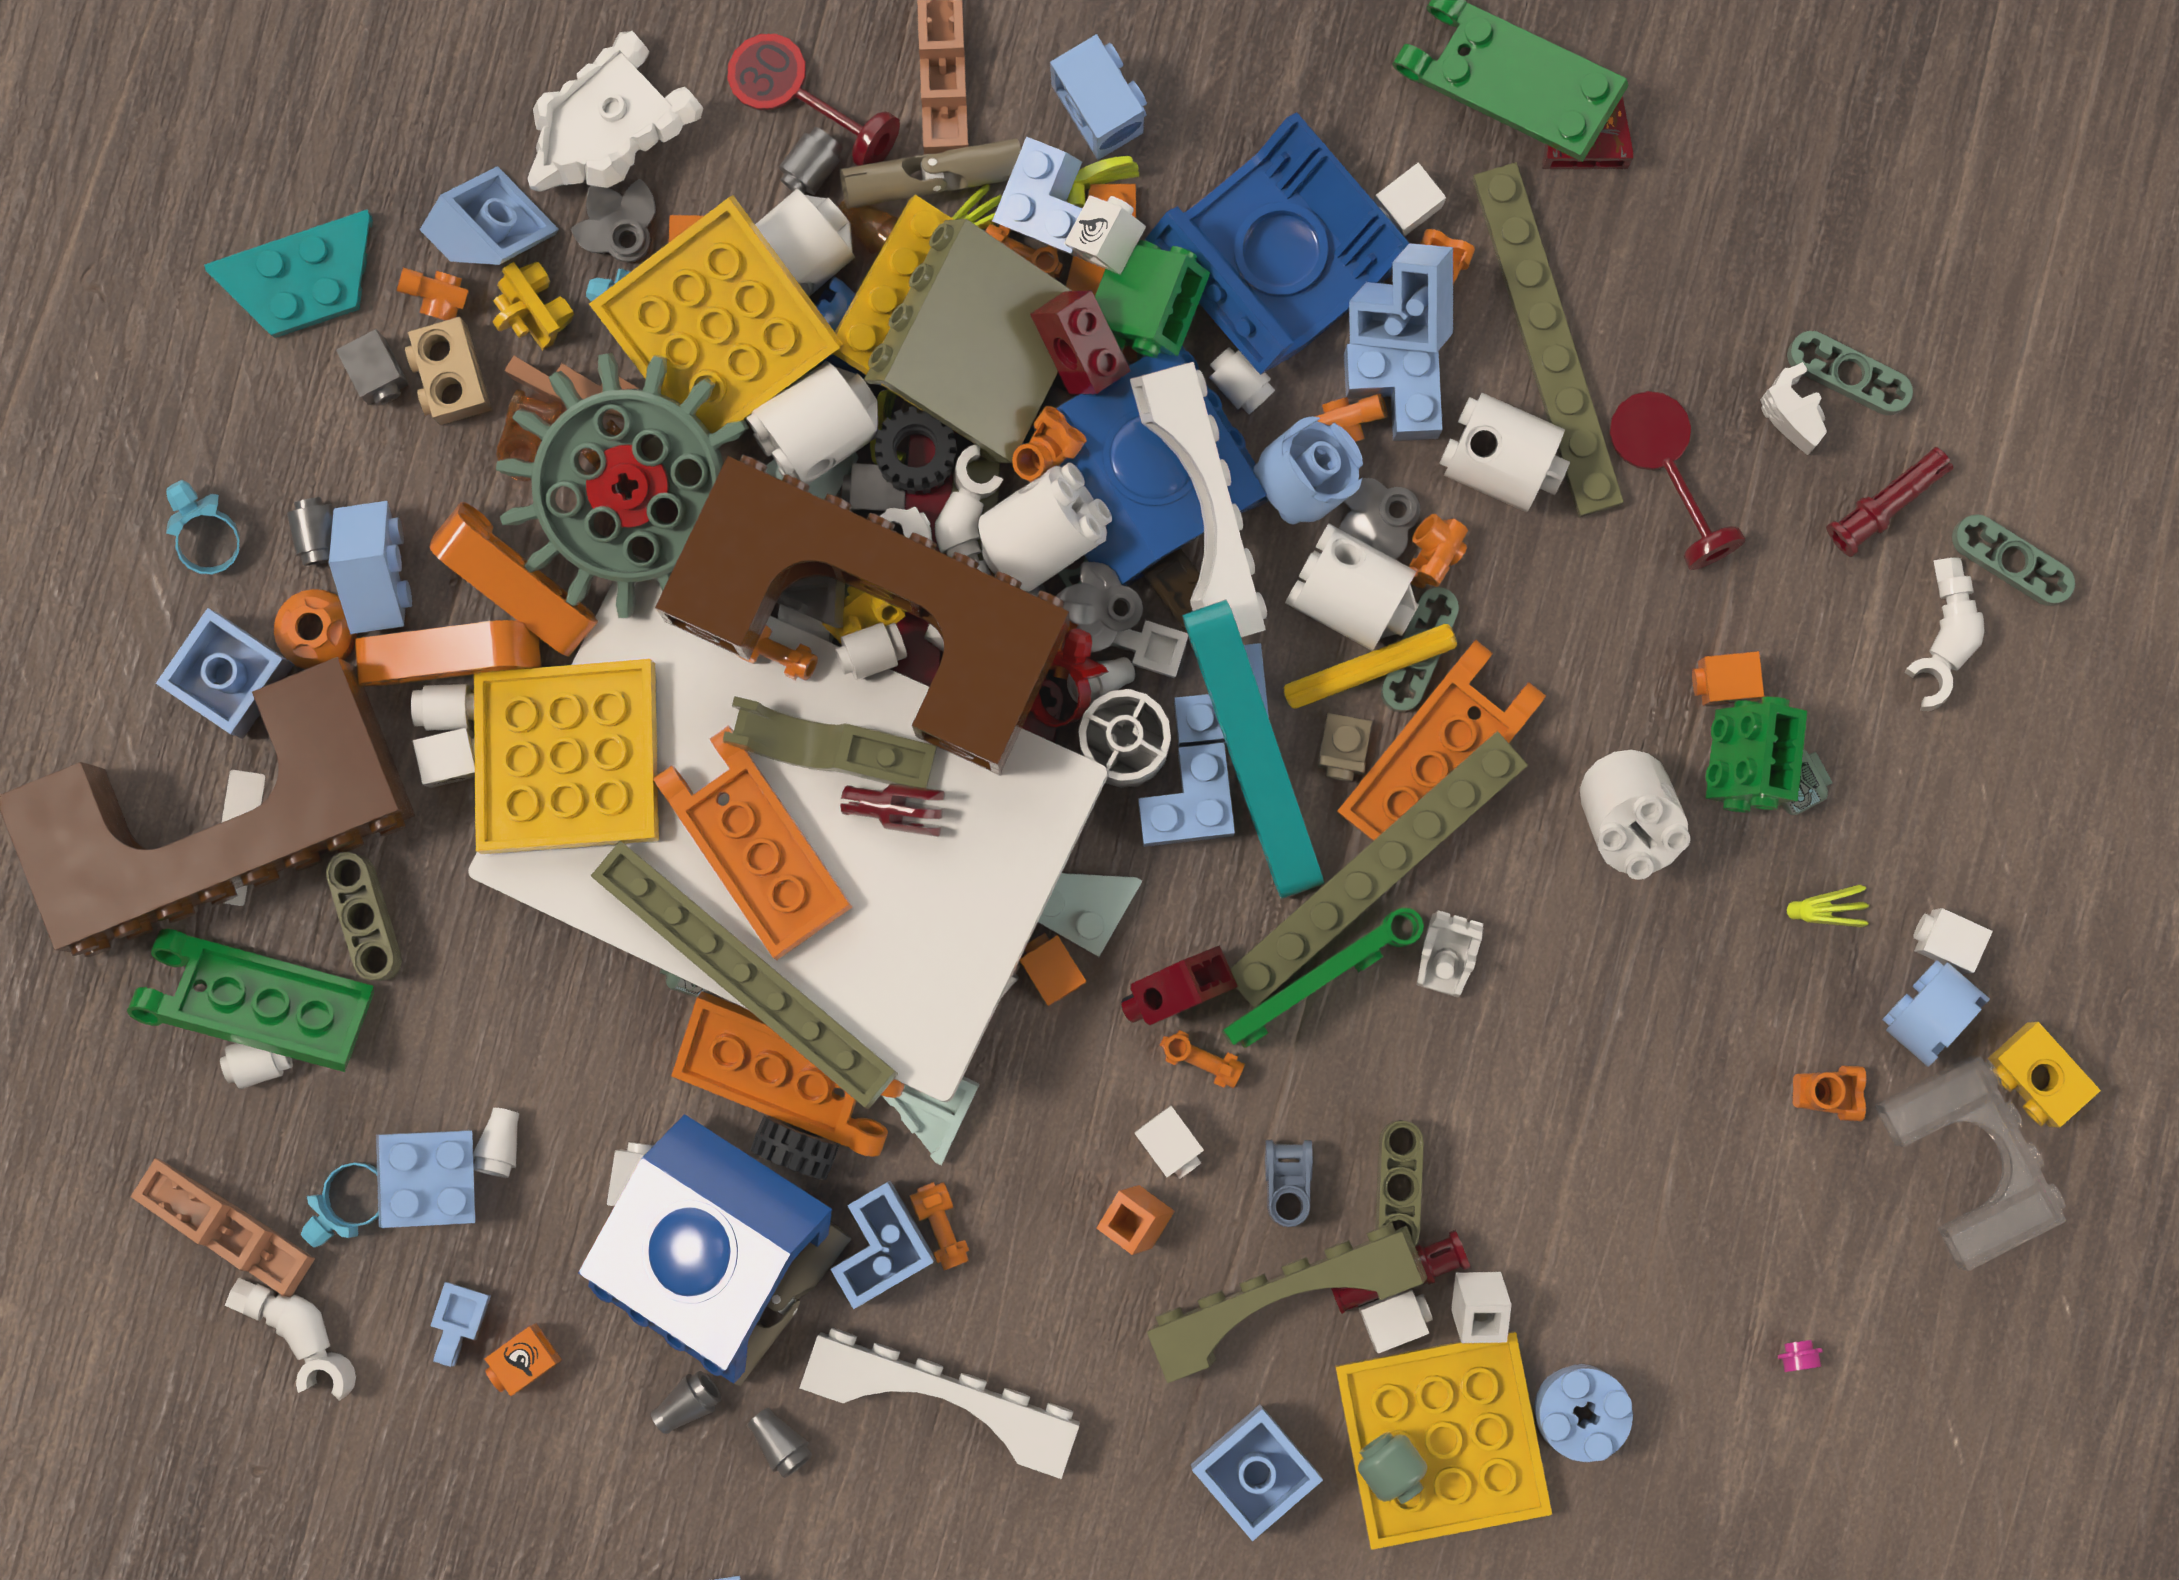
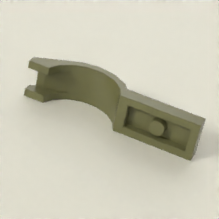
[723,696,937,788]

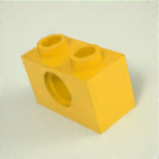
[1987,1022,2101,1127]

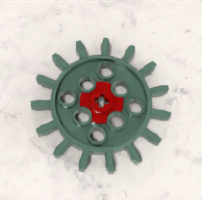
[496,353,749,618]

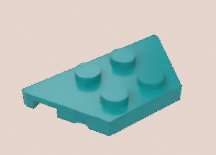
[204,209,373,338]

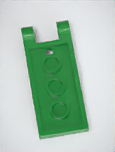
[1392,0,1629,162]
[1221,908,1424,1048]
[127,929,374,1072]

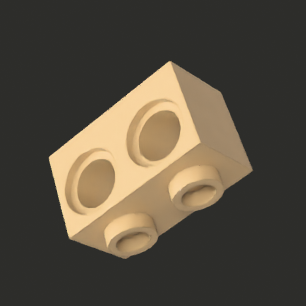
[405,317,492,425]

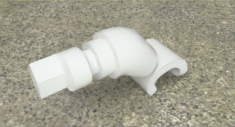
[935,445,1003,576]
[1904,558,1984,711]
[225,1278,356,1401]

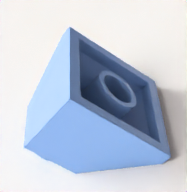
[420,166,559,265]

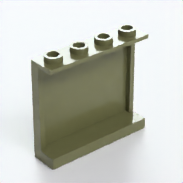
[864,219,1072,463]

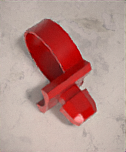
[1031,628,1109,727]

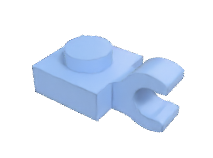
[431,1282,491,1367]

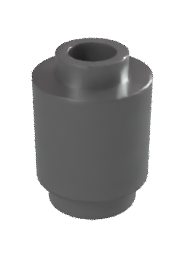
[779,127,843,195]
[287,497,333,566]

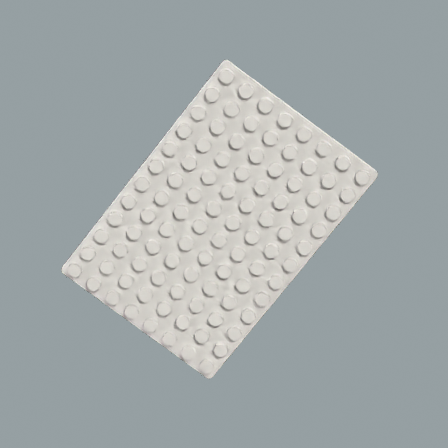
[468,555,1108,1102]

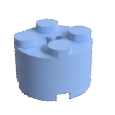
[1253,416,1363,524]
[1882,960,1990,1067]
[1534,1364,1633,1462]

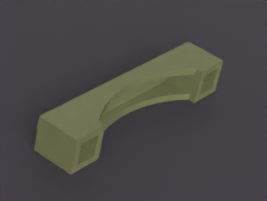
[1147,1223,1428,1384]

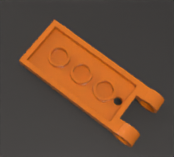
[1337,639,1546,841]
[653,725,853,960]
[671,991,905,1157]

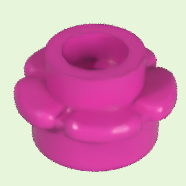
[1778,1340,1823,1372]

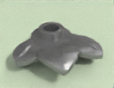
[571,179,656,263]
[1339,478,1420,559]
[1056,562,1143,652]

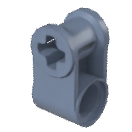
[1265,1140,1313,1227]

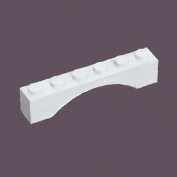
[1130,362,1267,637]
[800,1328,1080,1479]

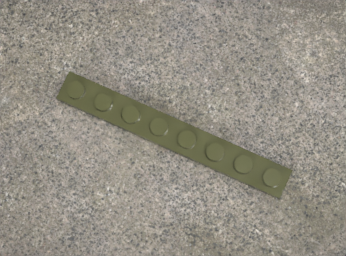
[1472,162,1624,518]
[1230,731,1528,1008]
[591,841,898,1110]

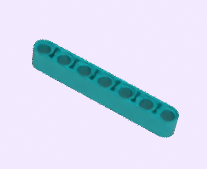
[1182,599,1324,899]

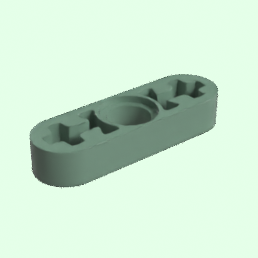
[1787,331,1913,415]
[1952,514,2075,606]
[1381,587,1459,713]

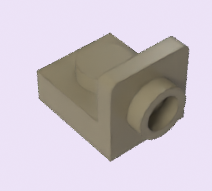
[1317,713,1372,782]

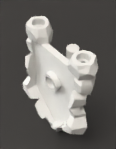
[528,31,703,192]

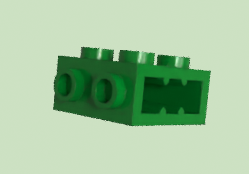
[1095,240,1210,358]
[1705,697,1807,813]

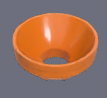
[274,589,357,670]

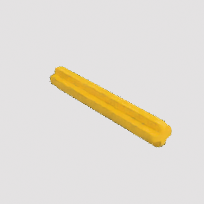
[1284,624,1457,709]

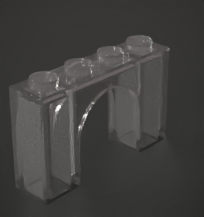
[1874,1056,2067,1271]

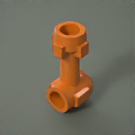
[985,224,1064,279]
[735,625,818,681]
[1159,1030,1245,1089]
[909,1182,969,1271]

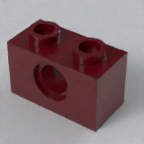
[1030,290,1131,394]

